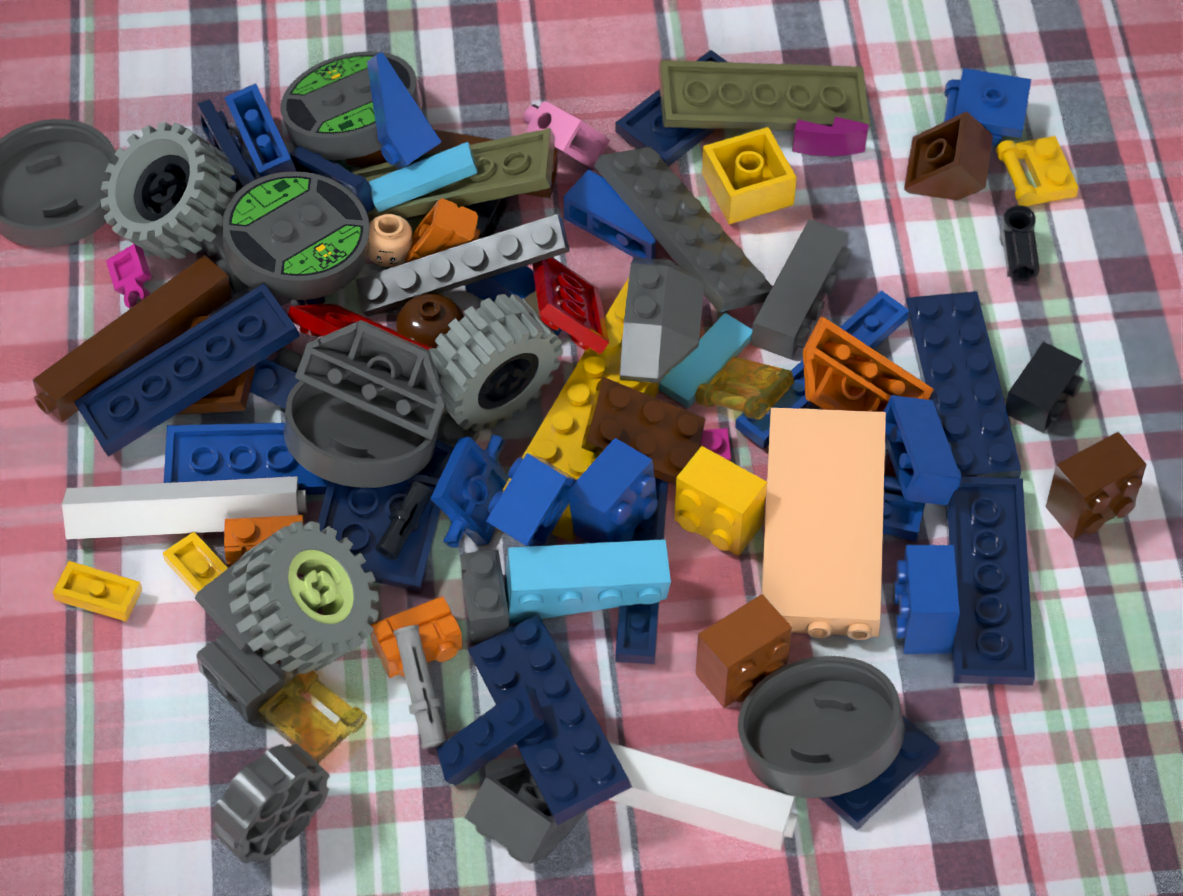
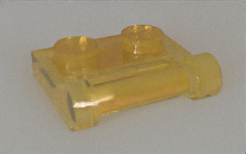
[695,356,795,420]
[258,670,367,763]

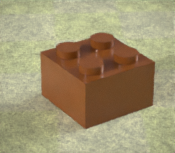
[695,594,792,708]

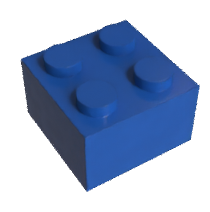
[567,438,658,543]
[486,453,577,547]
[893,545,960,654]

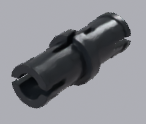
[375,481,433,560]

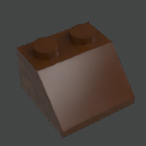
[904,111,993,200]

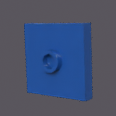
[954,68,1032,138]

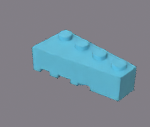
[504,539,671,624]

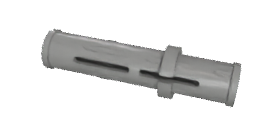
[393,625,447,749]

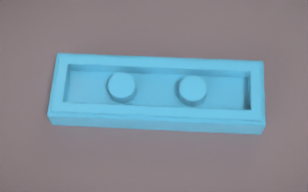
[369,142,478,213]
[659,313,753,409]

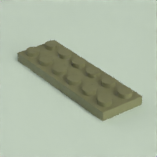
[658,60,870,131]
[352,128,555,222]

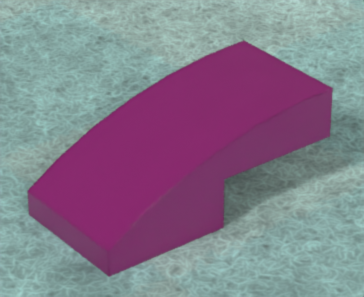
[792,117,869,156]

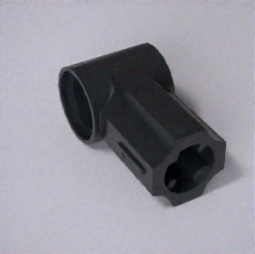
[999,205,1040,282]

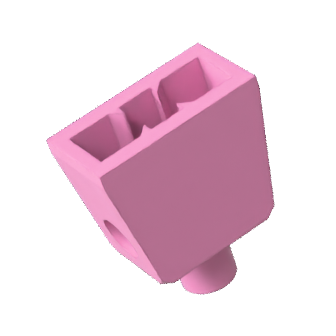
[523,101,611,170]

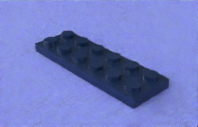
[74,283,301,457]
[904,291,1021,478]
[946,476,1035,686]
[468,614,632,825]

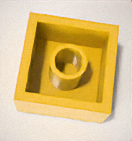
[702,127,797,224]
[674,446,767,556]

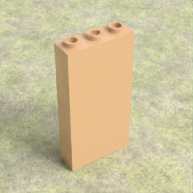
[762,408,886,640]

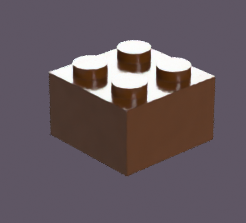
[1045,432,1147,540]

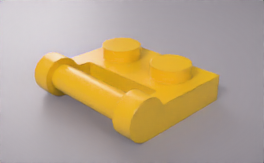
[995,136,1079,206]

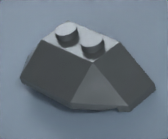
[620,257,704,383]
[295,320,446,440]

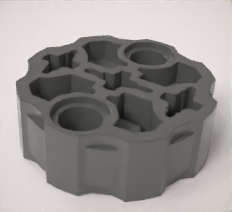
[211,743,330,864]

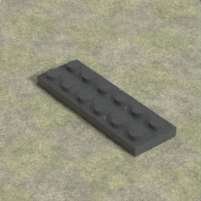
[594,146,773,313]

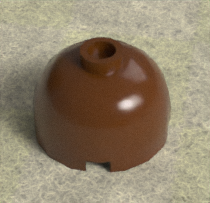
[395,293,464,348]

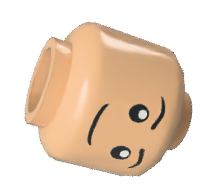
[367,214,412,267]

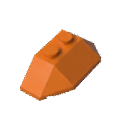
[803,317,934,412]

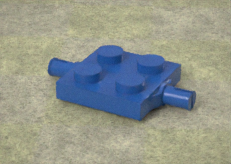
[430,435,509,548]

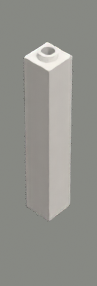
[62,476,307,539]
[608,742,799,851]

